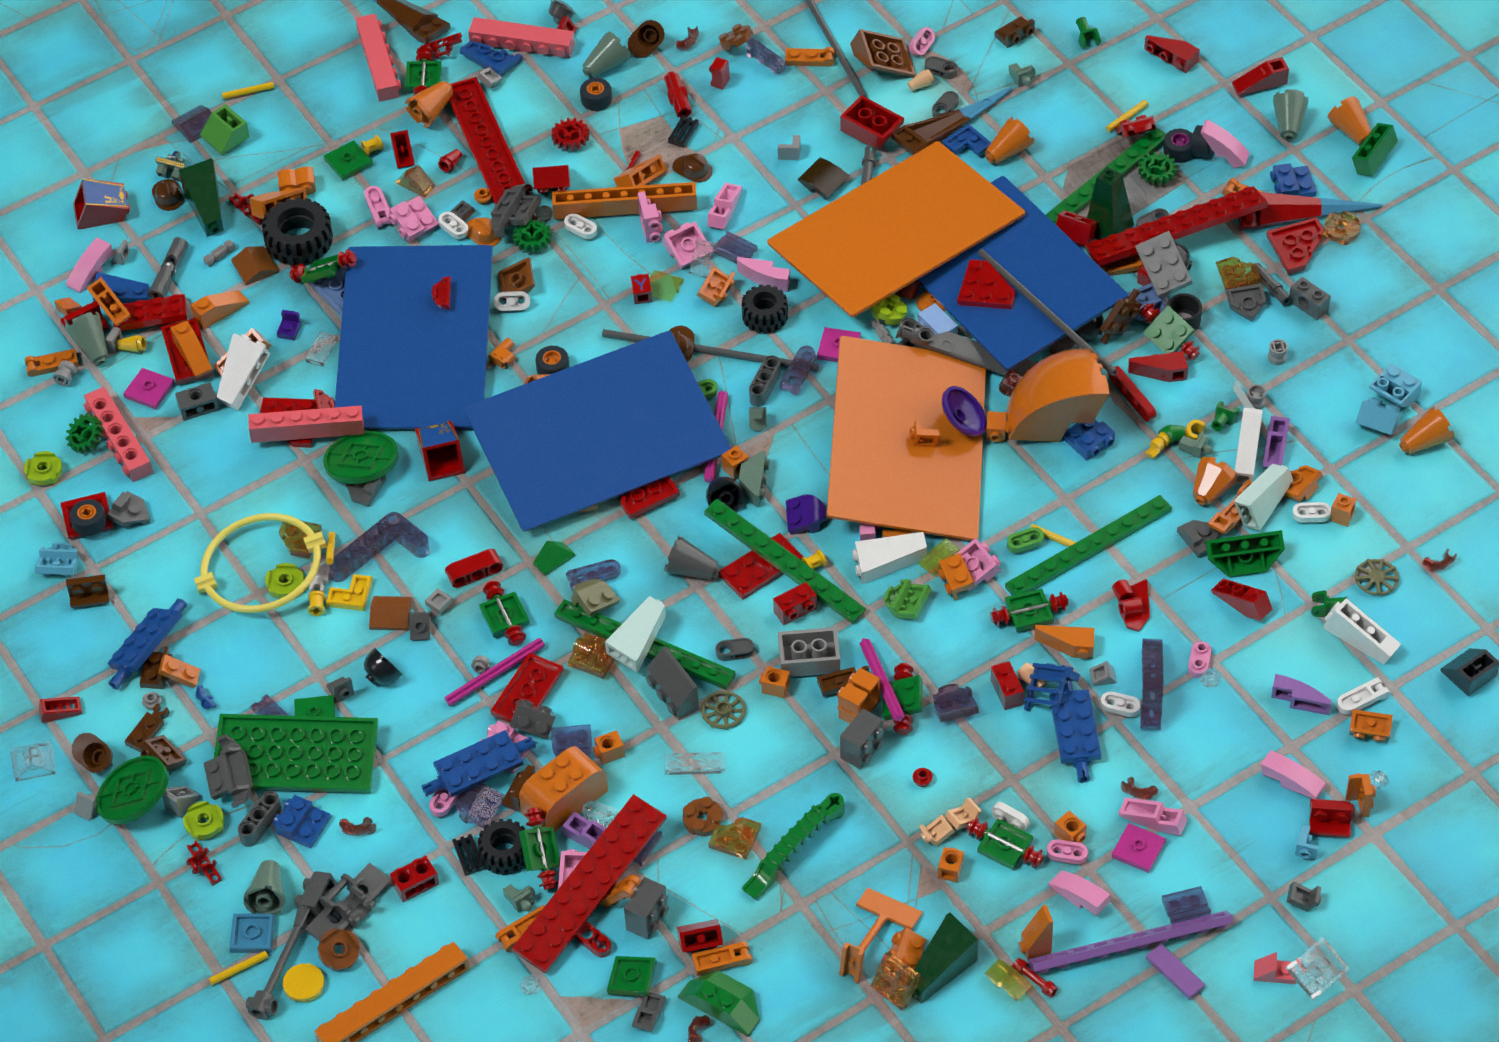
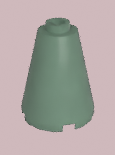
[582,31,631,78]
[1273,89,1308,141]
[65,312,108,365]
[244,860,285,915]

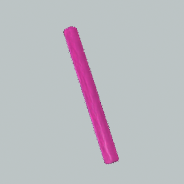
[704,391,728,483]
[444,638,545,706]
[859,638,904,722]

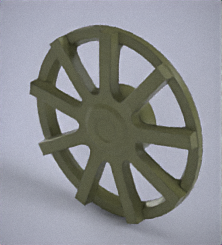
[1355,558,1399,595]
[701,691,746,730]

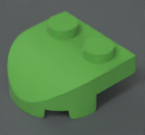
[884,579,931,619]

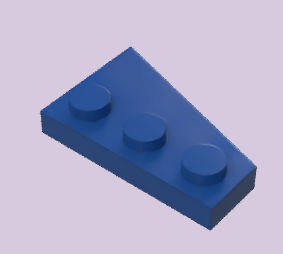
[460,41,522,76]
[93,272,150,303]

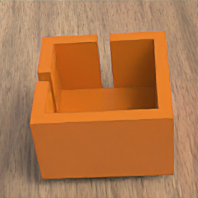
[837,668,880,724]

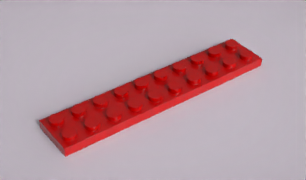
[448,77,531,206]
[1085,186,1268,266]
[512,794,667,974]

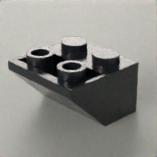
[1440,648,1499,696]

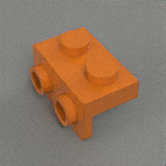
[696,266,735,307]
[938,553,975,600]
[1349,709,1393,742]
[1345,773,1376,817]
[884,927,927,976]

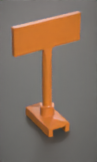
[839,888,923,983]

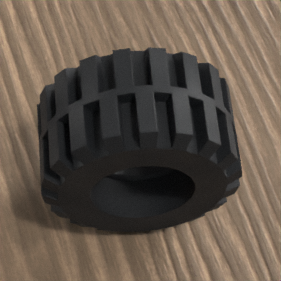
[742,284,788,334]
[478,819,526,875]

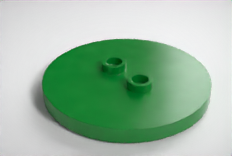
[323,431,399,484]
[96,756,169,825]

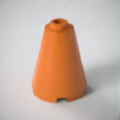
[405,81,453,128]
[1327,96,1372,146]
[985,117,1034,164]
[1399,406,1454,454]

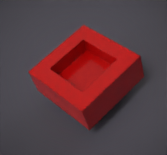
[557,16,577,33]

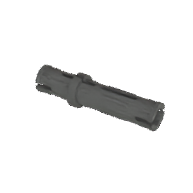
[861,145,876,185]
[1250,263,1292,306]

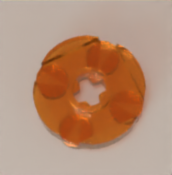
[1324,211,1361,245]

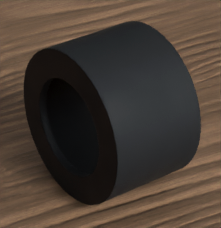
[1167,293,1202,330]

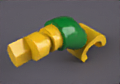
[1145,420,1206,459]

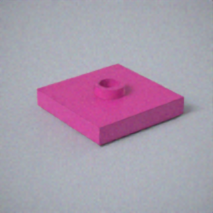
[817,327,861,362]
[123,368,175,409]
[1111,823,1166,873]

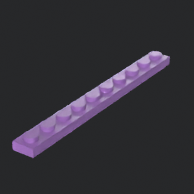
[1028,910,1234,973]

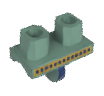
[155,151,187,182]

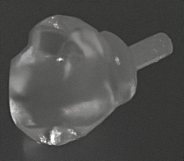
[531,205,553,223]

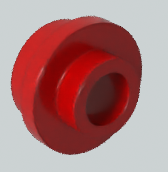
[913,768,933,787]

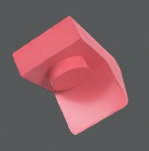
[1253,952,1297,984]

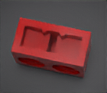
[390,856,439,902]

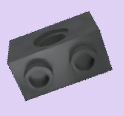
[1289,277,1331,320]
[175,382,219,421]

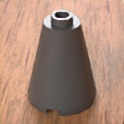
[664,535,720,580]

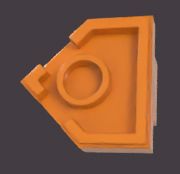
[1284,465,1323,502]

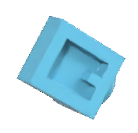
[1295,824,1318,860]

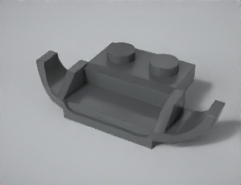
[491,184,541,237]
[204,734,253,808]

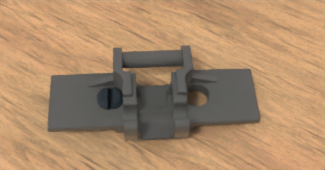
[305,863,391,942]

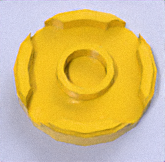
[283,963,325,1003]

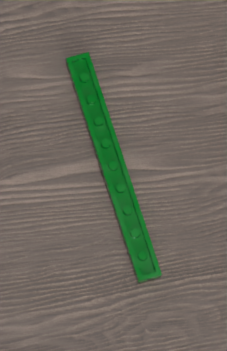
[1046,128,1166,225]
[1005,495,1172,595]
[704,499,866,624]
[554,599,736,690]

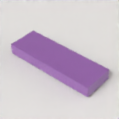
[1146,944,1205,1000]

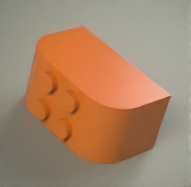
[519,746,608,833]

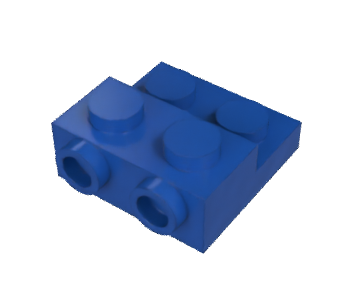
[1270,163,1316,197]
[1062,420,1115,461]
[273,795,331,849]

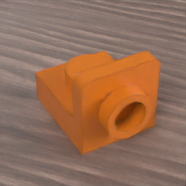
[909,420,940,447]

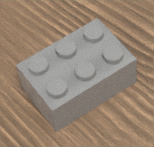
[1135,231,1193,298]
[778,627,841,677]

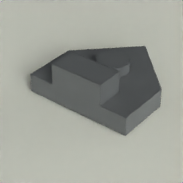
[1225,284,1266,322]
[345,475,386,507]
[107,491,150,527]
[1177,520,1219,558]

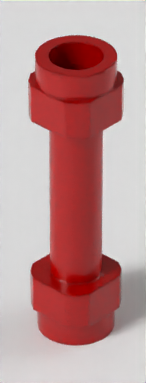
[1012,958,1058,998]

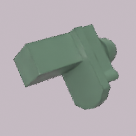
[1009,63,1036,86]
[749,407,768,431]
[1179,432,1213,458]
[503,884,535,913]

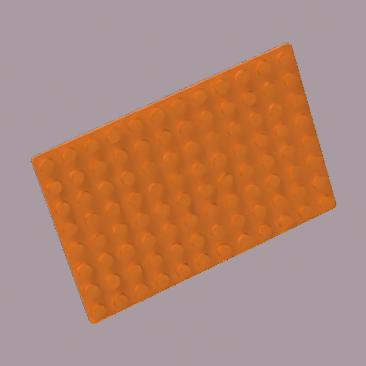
[767,141,1025,317]
[826,336,986,541]

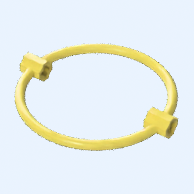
[194,513,327,613]

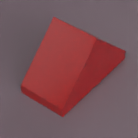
[390,130,415,168]

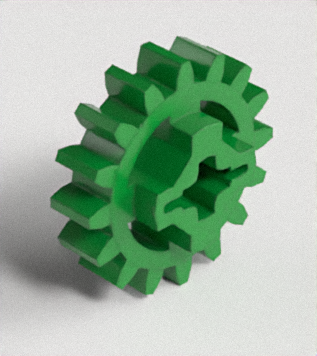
[1138,152,1177,186]
[512,219,552,253]
[65,413,104,454]

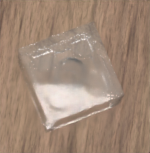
[1285,936,1350,1000]

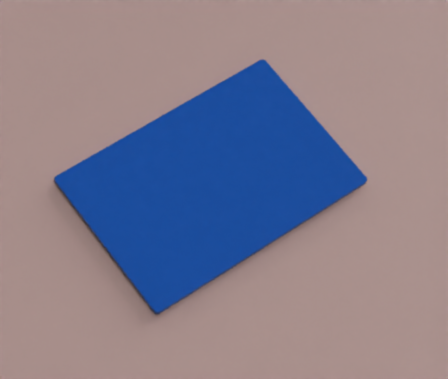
[917,176,1128,371]
[335,245,493,430]
[464,331,731,532]

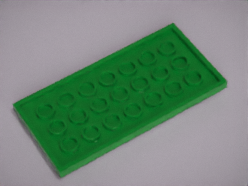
[214,714,379,793]

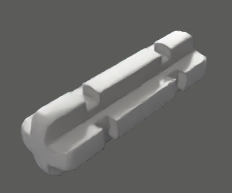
[203,240,235,266]
[871,319,894,344]

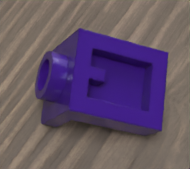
[277,310,302,341]

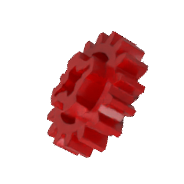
[551,118,590,151]

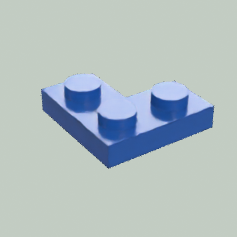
[942,124,991,157]

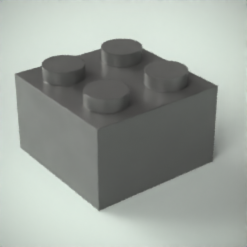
[840,709,884,770]
[624,877,669,939]

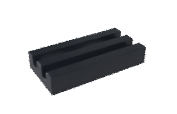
[668,115,699,148]
[452,834,484,876]

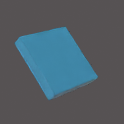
[229,914,275,953]

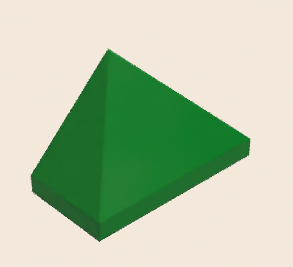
[533,541,575,576]

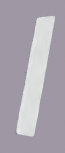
[1233,380,1268,439]

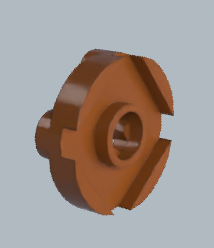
[718,24,753,50]
[683,796,723,837]
[317,928,360,971]

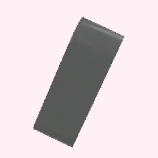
[749,355,781,407]
[238,791,281,847]

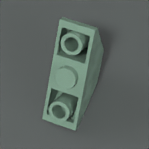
[739,450,770,507]

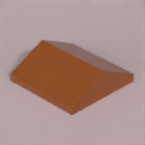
[231,246,279,285]
[498,257,535,301]
[369,596,412,631]

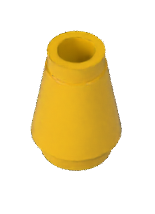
[117,334,146,353]

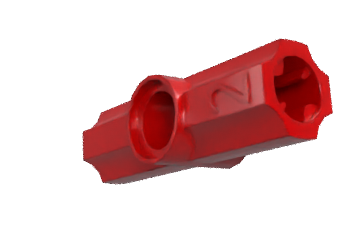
[664,71,692,118]

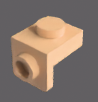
[945,798,981,830]
[919,815,955,847]

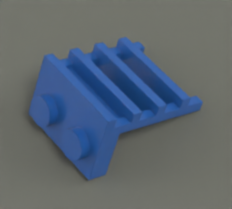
[1023,663,1080,715]

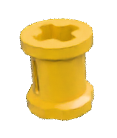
[361,135,384,156]
[801,550,827,570]
[307,590,326,616]

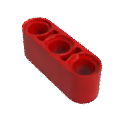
[445,549,504,588]

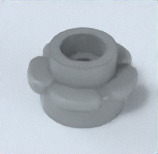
[471,655,490,673]
[142,692,161,711]

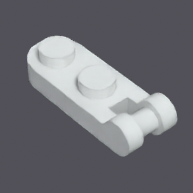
[1337,678,1391,715]

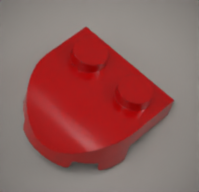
[1115,115,1157,138]

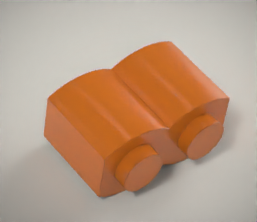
[277,167,316,194]

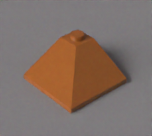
[850,29,916,77]

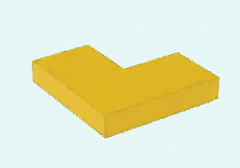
[325,574,373,611]

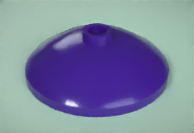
[942,386,987,437]

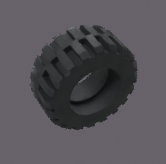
[262,198,333,266]

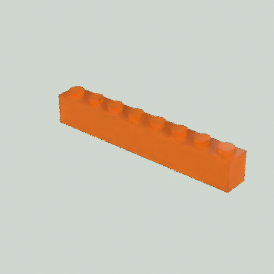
[552,182,697,220]
[314,941,470,1042]

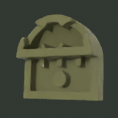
[571,579,620,616]

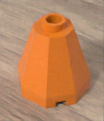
[1193,457,1237,505]

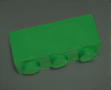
[1352,123,1398,176]

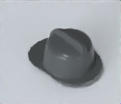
[549,0,576,24]

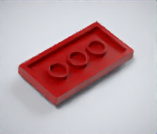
[113,294,187,331]
[161,318,213,385]
[719,533,803,600]
[490,652,564,723]

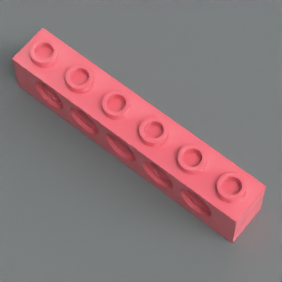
[83,387,153,482]

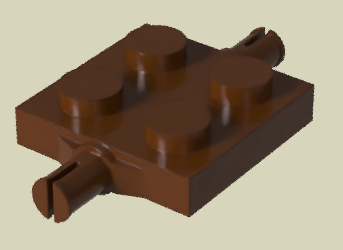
[1099,288,1142,344]

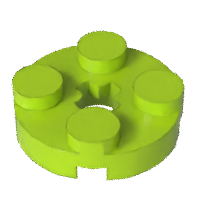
[870,294,907,325]
[24,451,63,485]
[265,563,304,598]
[183,801,224,841]

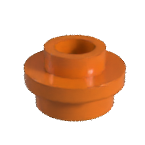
[474,188,492,205]

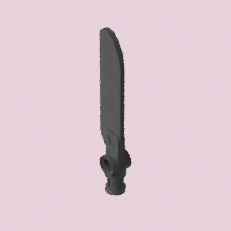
[895,322,1037,379]

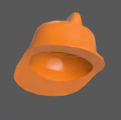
[466,218,502,247]

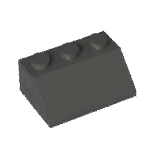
[646,646,699,720]

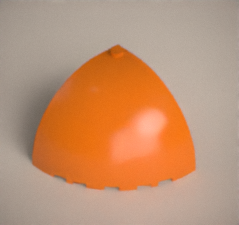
[1005,349,1110,442]

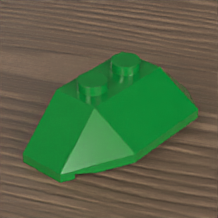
[1205,530,1285,577]
[678,971,760,1037]

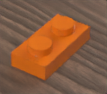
[158,654,200,688]

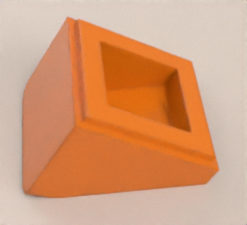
[54,297,82,316]

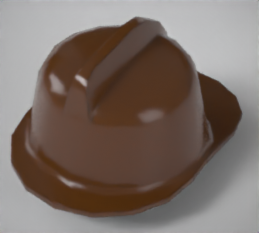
[627,20,665,58]
[672,153,712,182]
[152,179,184,211]
[669,325,695,362]
[72,733,113,773]

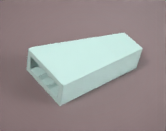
[1234,464,1293,531]
[605,596,666,672]

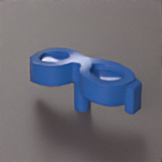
[195,685,217,709]

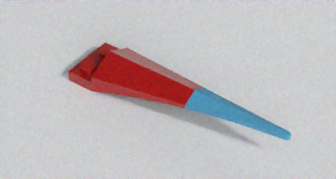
[1238,192,1382,229]

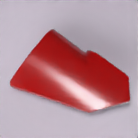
[1112,579,1150,632]

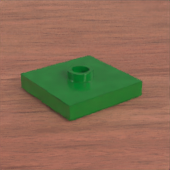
[324,140,373,181]
[294,695,335,717]
[607,956,657,996]

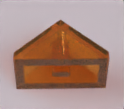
[396,165,435,197]

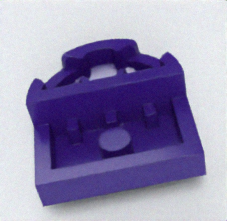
[786,494,827,535]

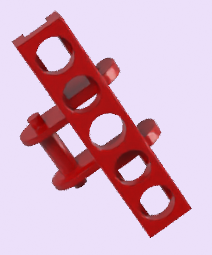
[420,32,462,60]
[228,193,264,225]
[186,841,222,886]

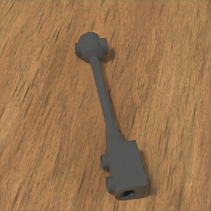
[246,871,337,1020]

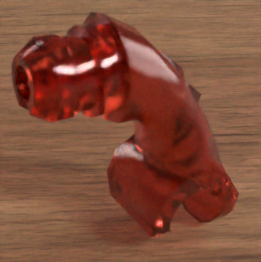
[676,26,699,50]
[1422,549,1457,571]
[1121,777,1158,800]
[339,817,376,836]
[688,1015,710,1042]

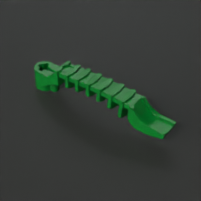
[741,793,845,900]

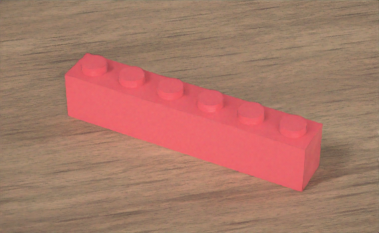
[355,13,401,102]
[468,17,575,58]
[248,406,364,443]

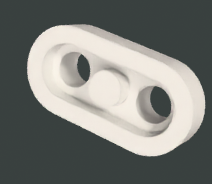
[438,212,469,239]
[564,214,597,239]
[494,291,530,311]
[1292,502,1331,523]
[1101,692,1140,717]
[991,802,1030,831]

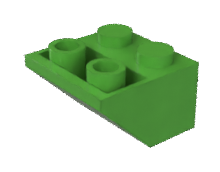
[200,104,250,155]

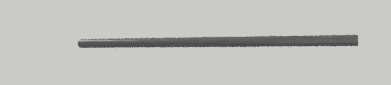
[805,0,867,98]
[978,249,1117,376]
[602,329,819,372]

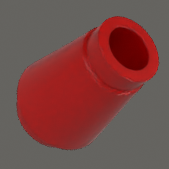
[438,149,463,172]

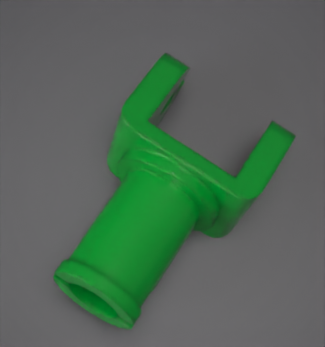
[1076,17,1101,49]
[1211,401,1240,431]
[1311,590,1348,617]

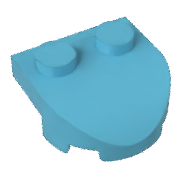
[35,542,78,576]

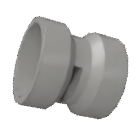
[1268,339,1288,365]
[53,360,77,386]
[1247,384,1266,410]

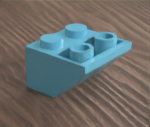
[1369,363,1422,407]
[1355,397,1404,435]

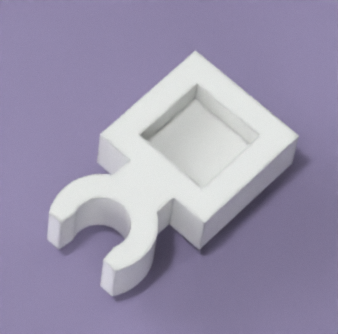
[309,563,331,592]

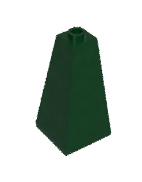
[179,158,224,237]
[1087,167,1134,240]
[907,912,978,1004]

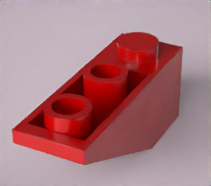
[1144,35,1200,73]
[1232,57,1289,96]
[1128,351,1188,382]
[1211,578,1273,621]

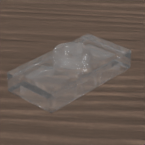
[689,238,715,278]
[306,332,338,367]

